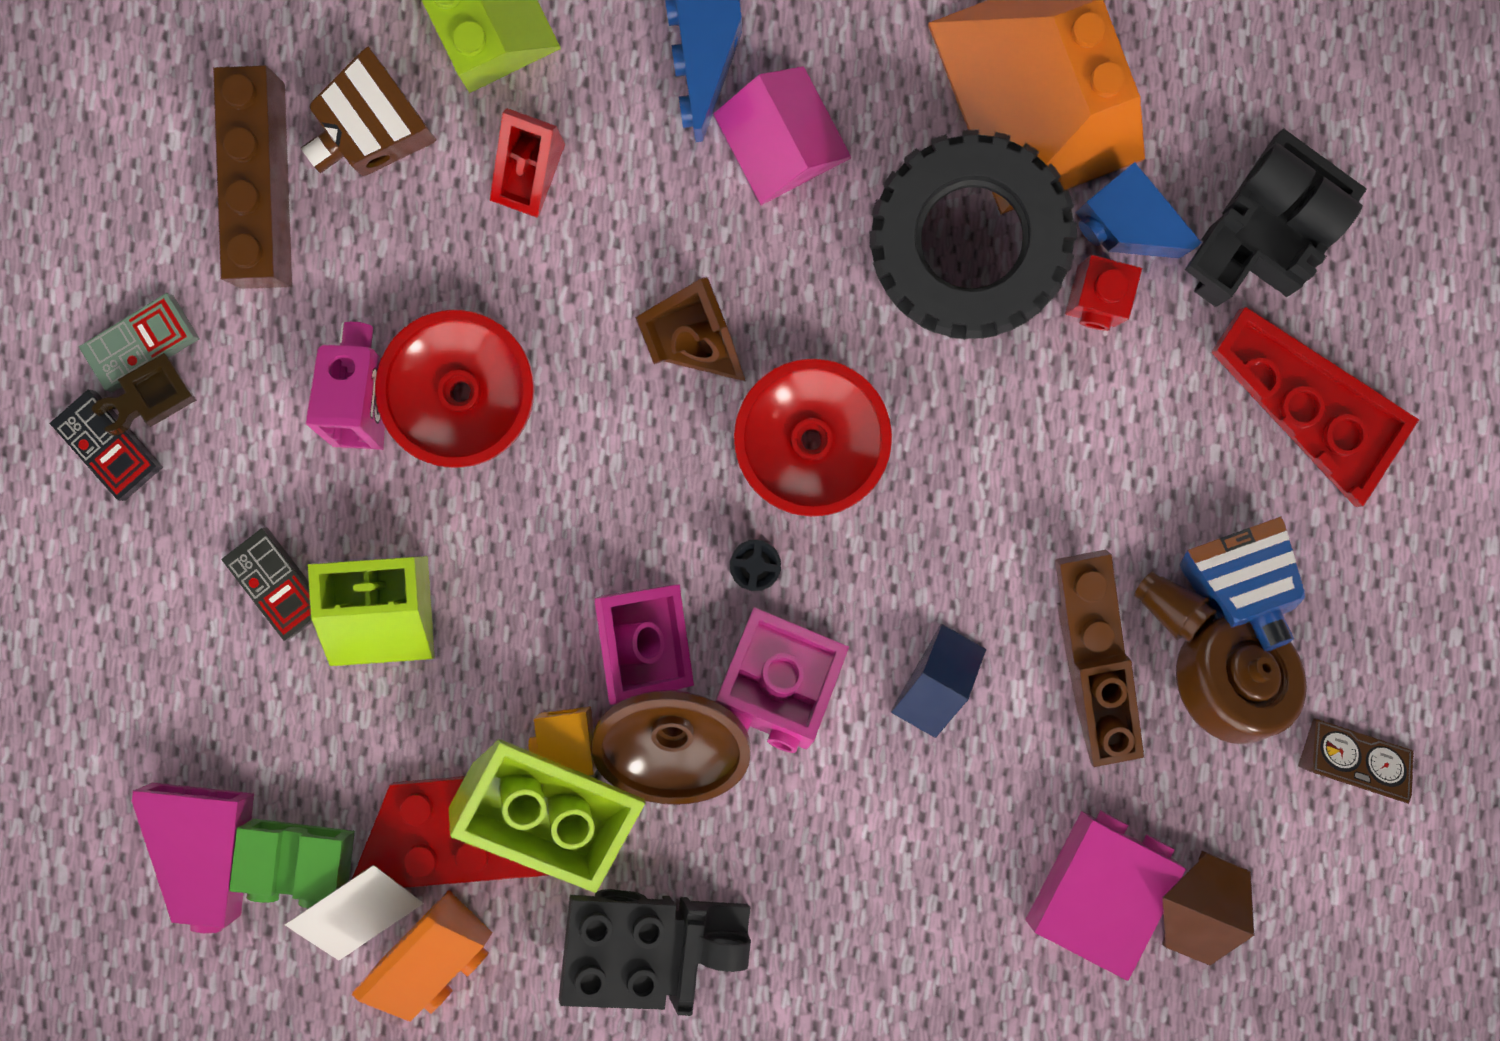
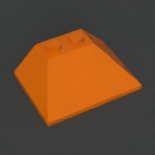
[928,0,1145,215]

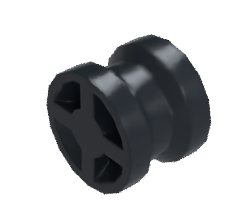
[730,539,781,591]

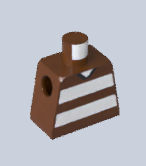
[301,46,437,177]

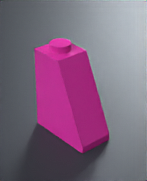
[132,782,254,934]

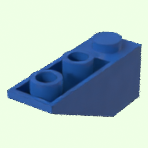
[665,0,742,143]

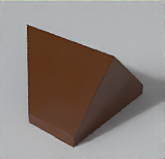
[636,277,746,382]
[1162,850,1254,966]

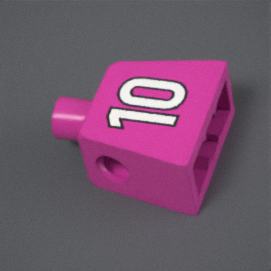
[306,321,385,450]

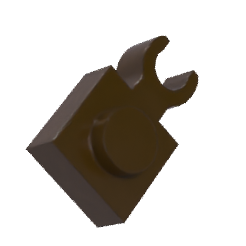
[91,353,196,436]

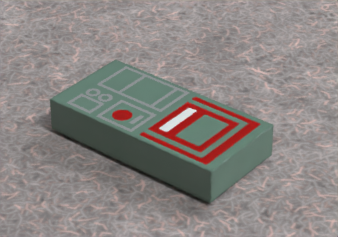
[79,293,200,392]

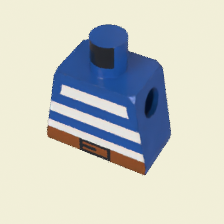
[1180,516,1305,651]

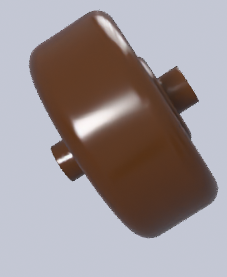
[1176,616,1307,744]

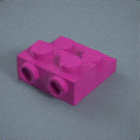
[715,607,849,753]

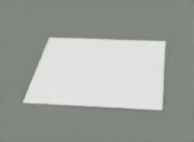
[285,865,424,960]

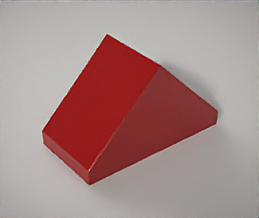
[489,108,565,218]

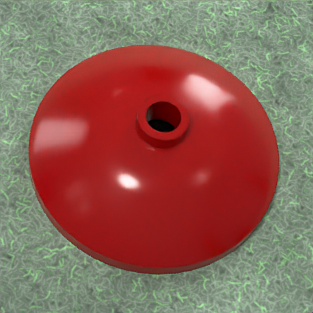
[375,310,535,468]
[734,359,892,517]

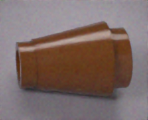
[1134,571,1217,643]

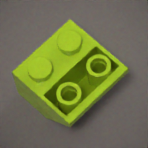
[308,556,435,666]

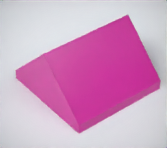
[713,66,851,205]
[594,584,694,705]

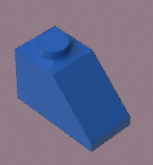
[1075,162,1202,259]

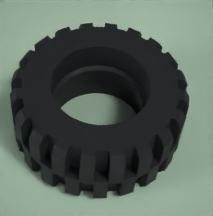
[869,130,1077,340]

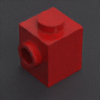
[1065,254,1142,331]

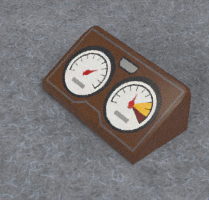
[1298,718,1414,804]

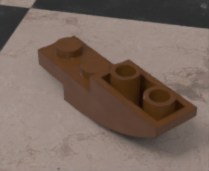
[1055,549,1145,767]

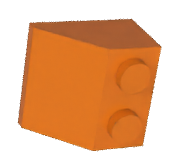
[351,890,493,1022]

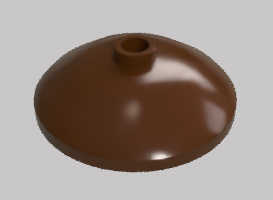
[591,690,750,805]

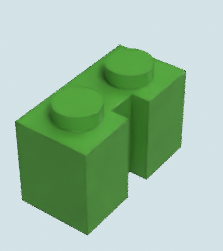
[229,818,355,908]

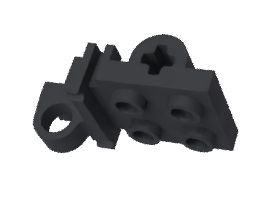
[1185,128,1367,307]
[558,889,751,1016]

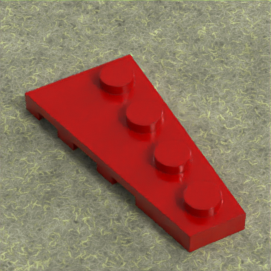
[1211,307,1419,507]

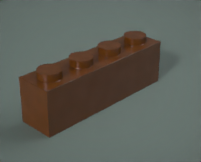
[213,65,292,289]

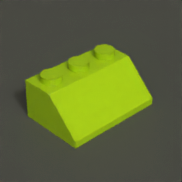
[421,0,561,93]
[449,739,645,893]

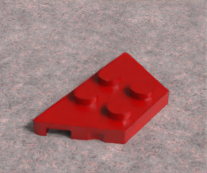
[352,776,549,888]

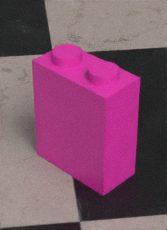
[1025,810,1186,981]

